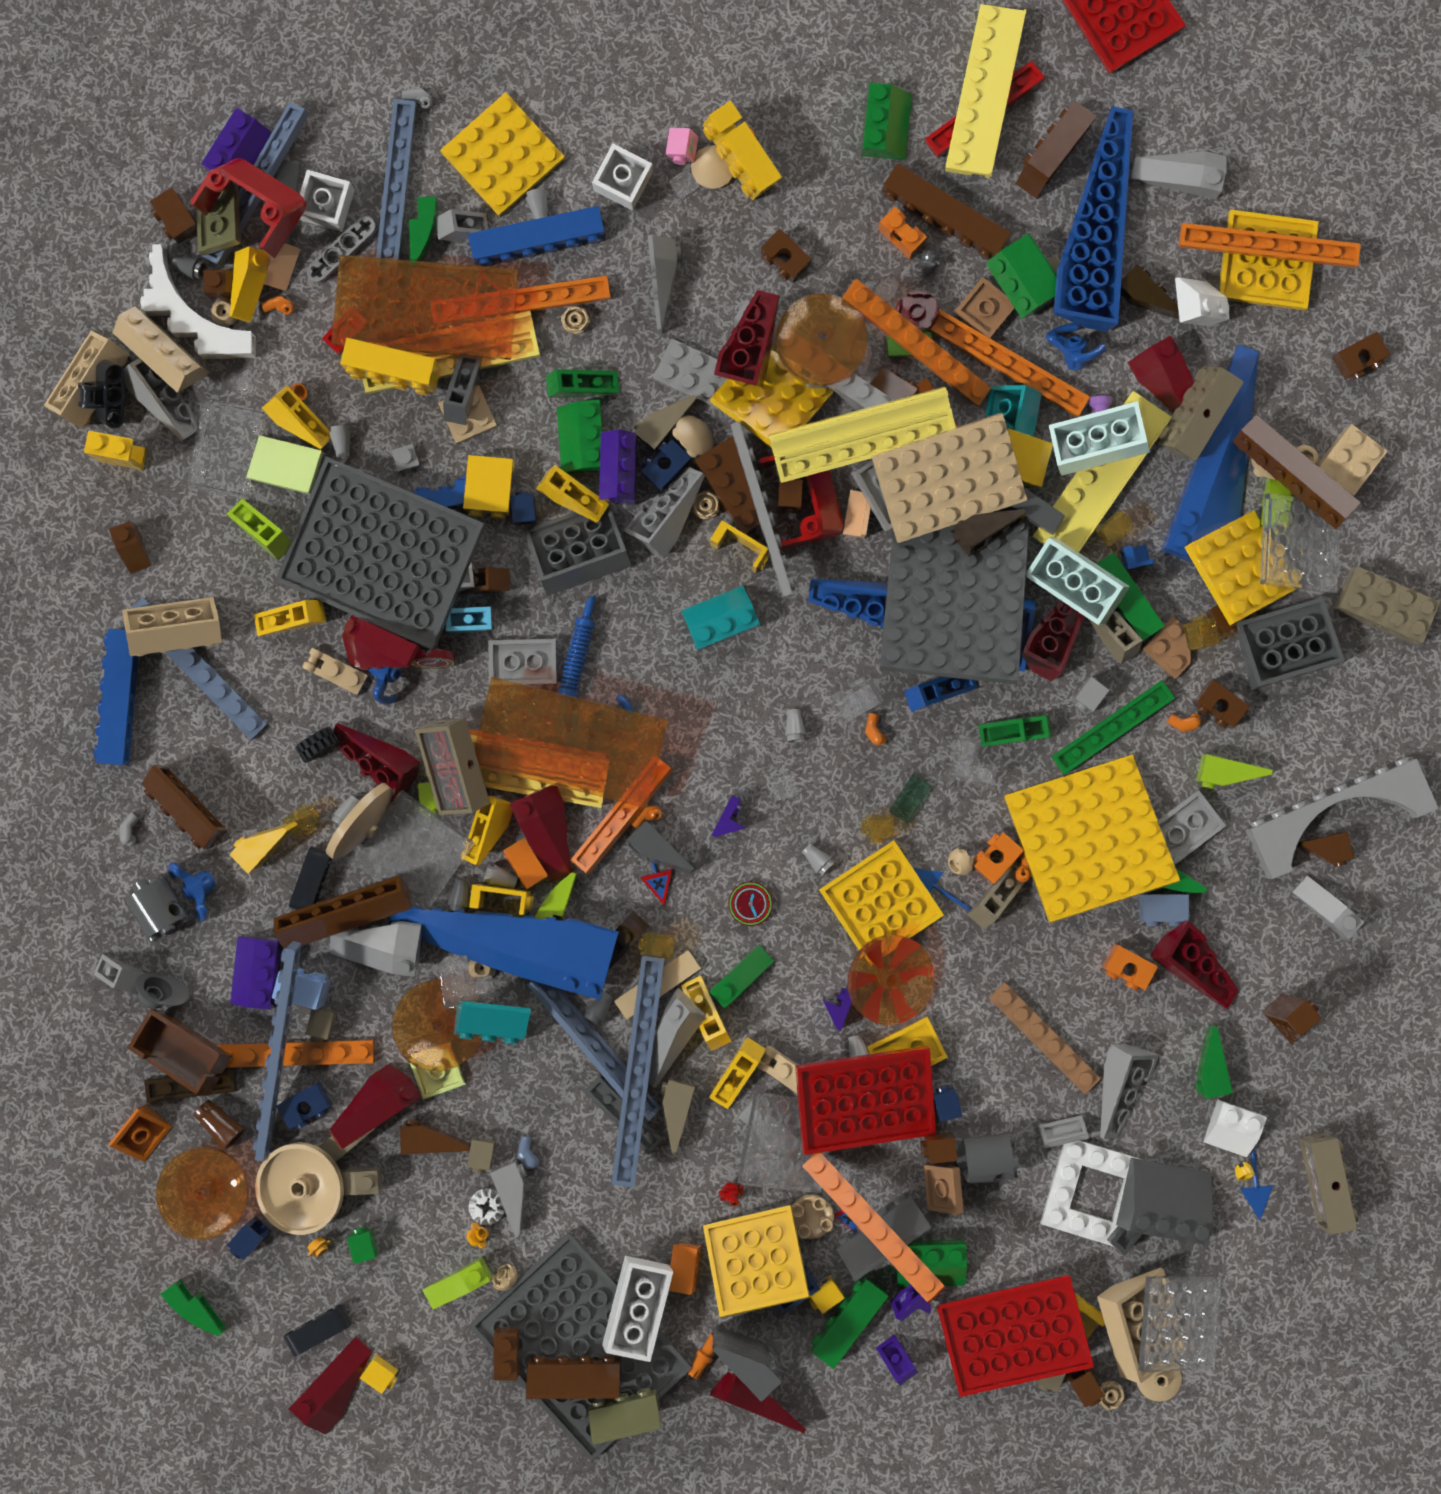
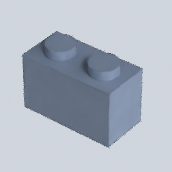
[1139,894,1189,926]

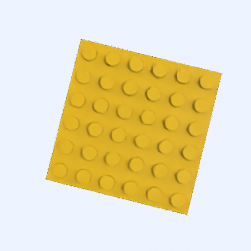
[1004,754,1180,924]

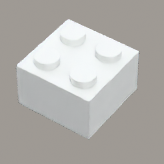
[592,144,653,211]
[299,170,355,232]

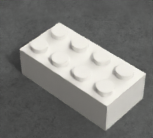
[602,1255,673,1362]

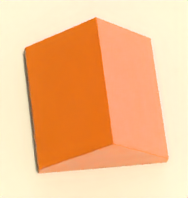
[109,1104,172,1162]

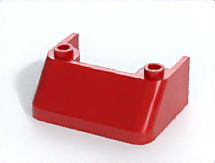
[190,158,306,259]
[759,455,843,551]

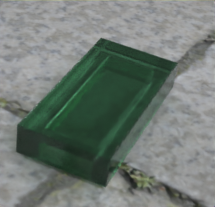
[888,774,931,824]

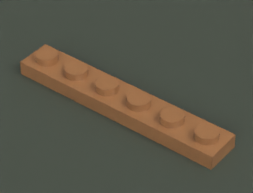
[988,982,1101,1095]

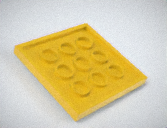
[440,92,565,217]
[1218,209,1319,311]
[710,350,833,447]
[1184,511,1299,625]
[819,840,944,965]
[703,1205,810,1318]

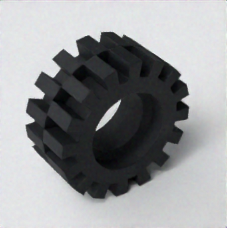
[295,726,339,763]

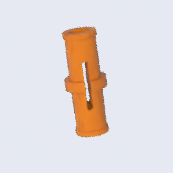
[687,1332,715,1380]

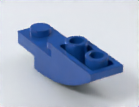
[412,476,466,509]

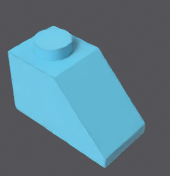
[446,607,492,634]

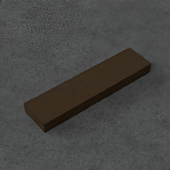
[144,1068,238,1103]

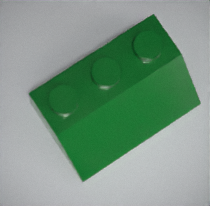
[861,82,912,161]
[985,233,1057,319]
[557,400,603,474]
[896,1239,967,1288]

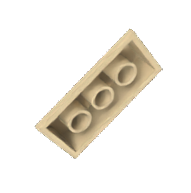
[113,306,209,393]
[44,331,130,429]
[122,597,222,656]

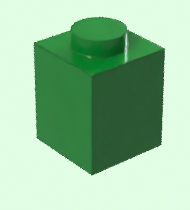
[347,1226,379,1264]

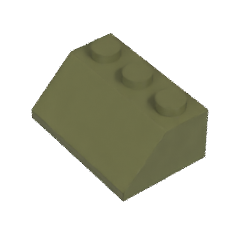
[588,1388,662,1445]

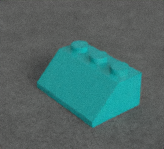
[985,385,1042,437]
[681,585,760,652]
[454,1001,531,1045]

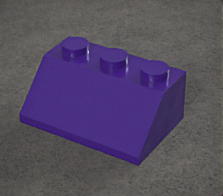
[201,107,272,190]
[599,429,637,505]
[230,936,282,1010]

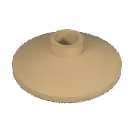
[1137,1360,1182,1402]

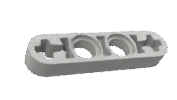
[307,216,377,284]

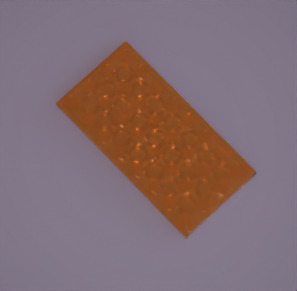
[331,255,519,360]
[475,676,669,808]

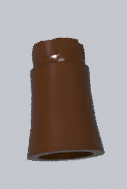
[194,1099,246,1152]

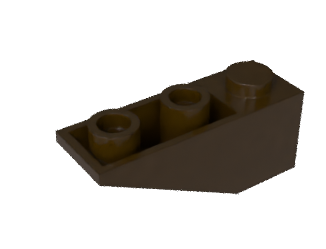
[1120,264,1179,319]
[609,911,649,970]

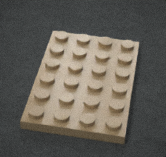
[871,413,1027,543]

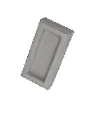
[1038,1115,1089,1149]

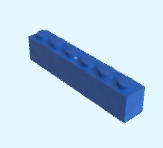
[468,206,605,267]
[94,628,139,766]

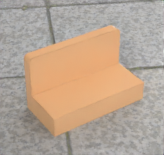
[263,243,300,291]
[842,490,871,538]

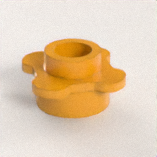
[467,1222,489,1249]
[307,1236,331,1257]

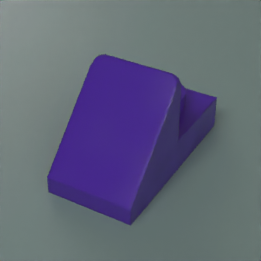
[712,795,745,837]
[822,985,857,1031]
[891,1284,931,1321]
[876,1335,919,1386]

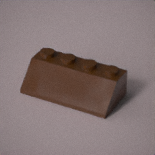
[141,764,228,849]
[526,1355,621,1399]

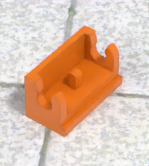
[502,838,548,890]
[669,1243,702,1295]

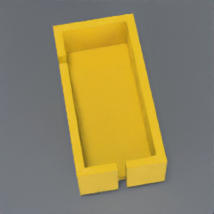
[703,100,782,200]
[340,338,441,396]

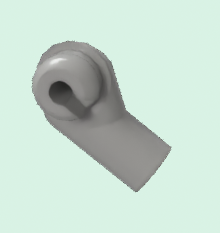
[402,88,433,109]
[119,812,140,847]

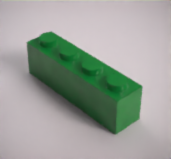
[1097,552,1164,641]
[810,1275,888,1370]

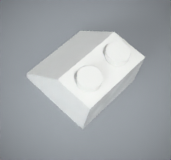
[1175,277,1230,326]
[1203,1099,1267,1157]

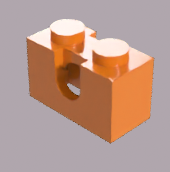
[878,207,927,260]
[972,832,1024,884]
[1102,944,1158,991]

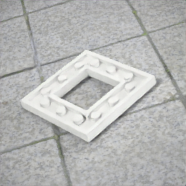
[1040,1140,1143,1247]

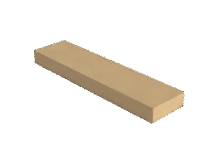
[614,950,701,1020]

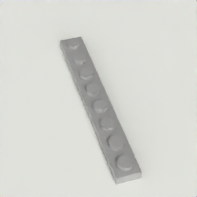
[731,422,795,600]

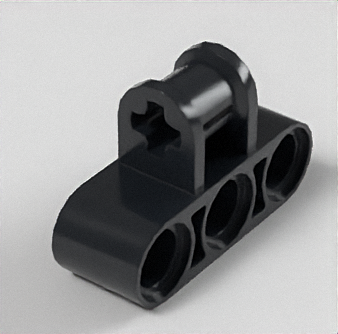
[78,359,124,429]

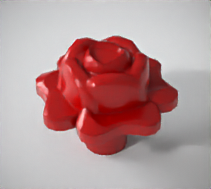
[718,1182,745,1206]

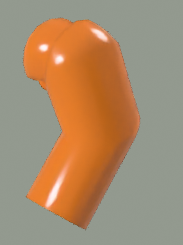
[261,296,295,315]
[865,713,887,745]
[1166,713,1202,732]
[631,805,662,829]
[1016,852,1032,882]

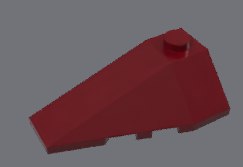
[510,783,571,882]
[709,1372,806,1434]

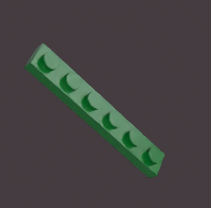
[1050,680,1175,775]

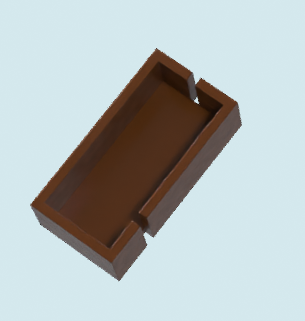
[127,1009,232,1096]

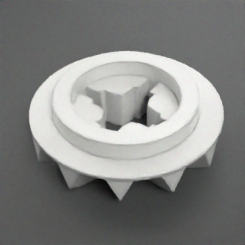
[469,1188,505,1225]

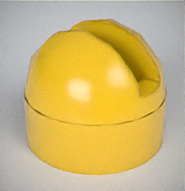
[1235,1162,1255,1181]

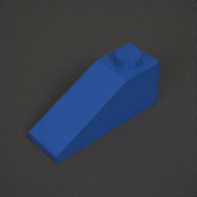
[904,677,978,712]

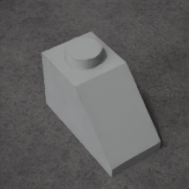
[435,209,488,241]
[94,954,145,995]

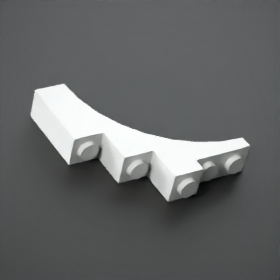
[140,244,256,359]

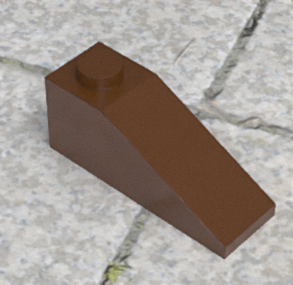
[400,1119,471,1154]

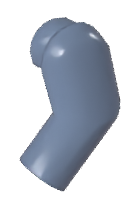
[517,1136,539,1169]

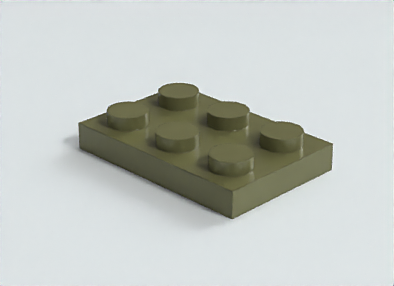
[196,181,241,256]

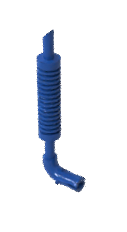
[553,595,596,750]

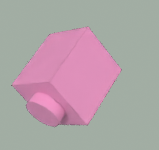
[666,128,698,165]

